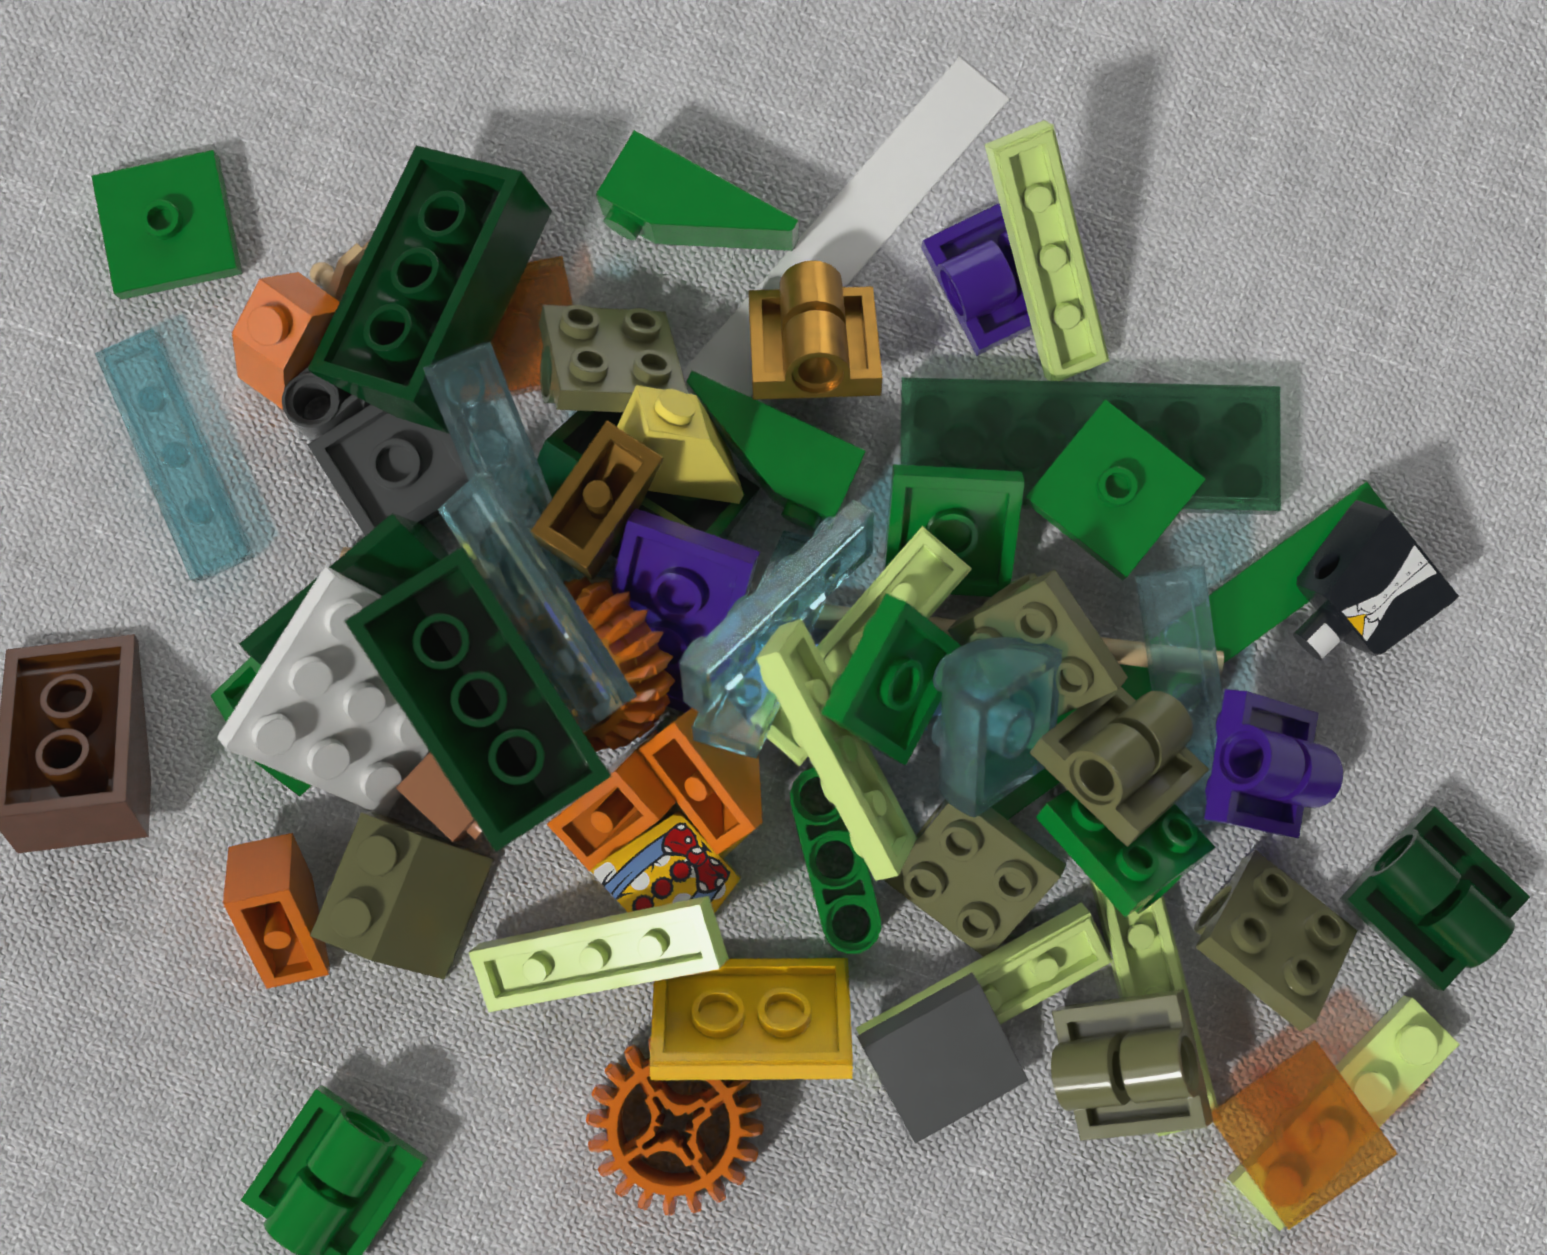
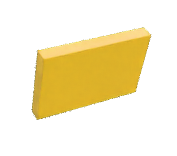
[649,958,853,1080]

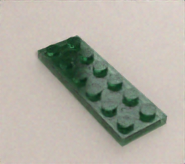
[899,378,1281,515]

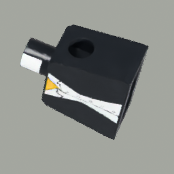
[1293,500,1459,661]

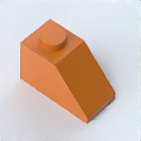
[232,272,340,410]
[637,688,763,855]
[547,730,676,871]
[223,833,330,989]

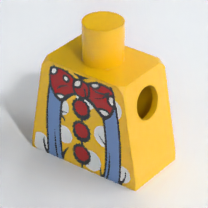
[590,811,752,914]

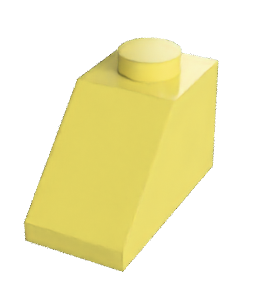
[617,385,744,504]

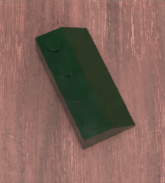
[308,145,552,434]
[344,547,612,852]

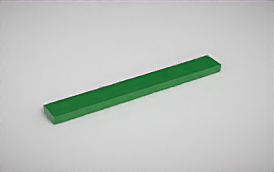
[959,482,1388,820]

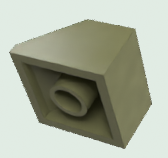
[310,812,495,979]

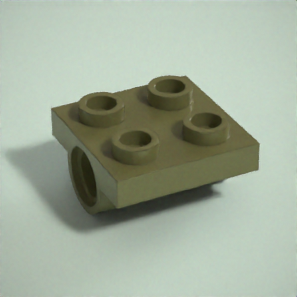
[539,305,688,412]
[948,569,1128,734]
[1030,687,1209,847]
[884,784,1066,957]
[1194,850,1358,1032]
[1051,989,1213,1141]

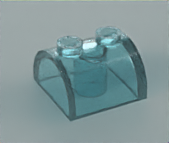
[931,637,1063,819]

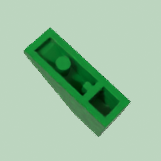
[596,130,799,251]
[686,370,866,531]

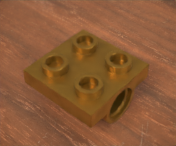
[749,261,882,400]

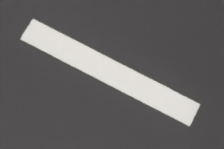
[682,57,1010,397]

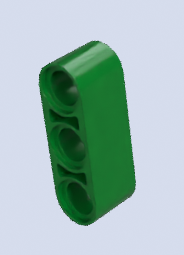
[789,767,881,954]

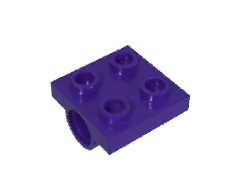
[921,203,1032,356]
[1204,689,1343,838]

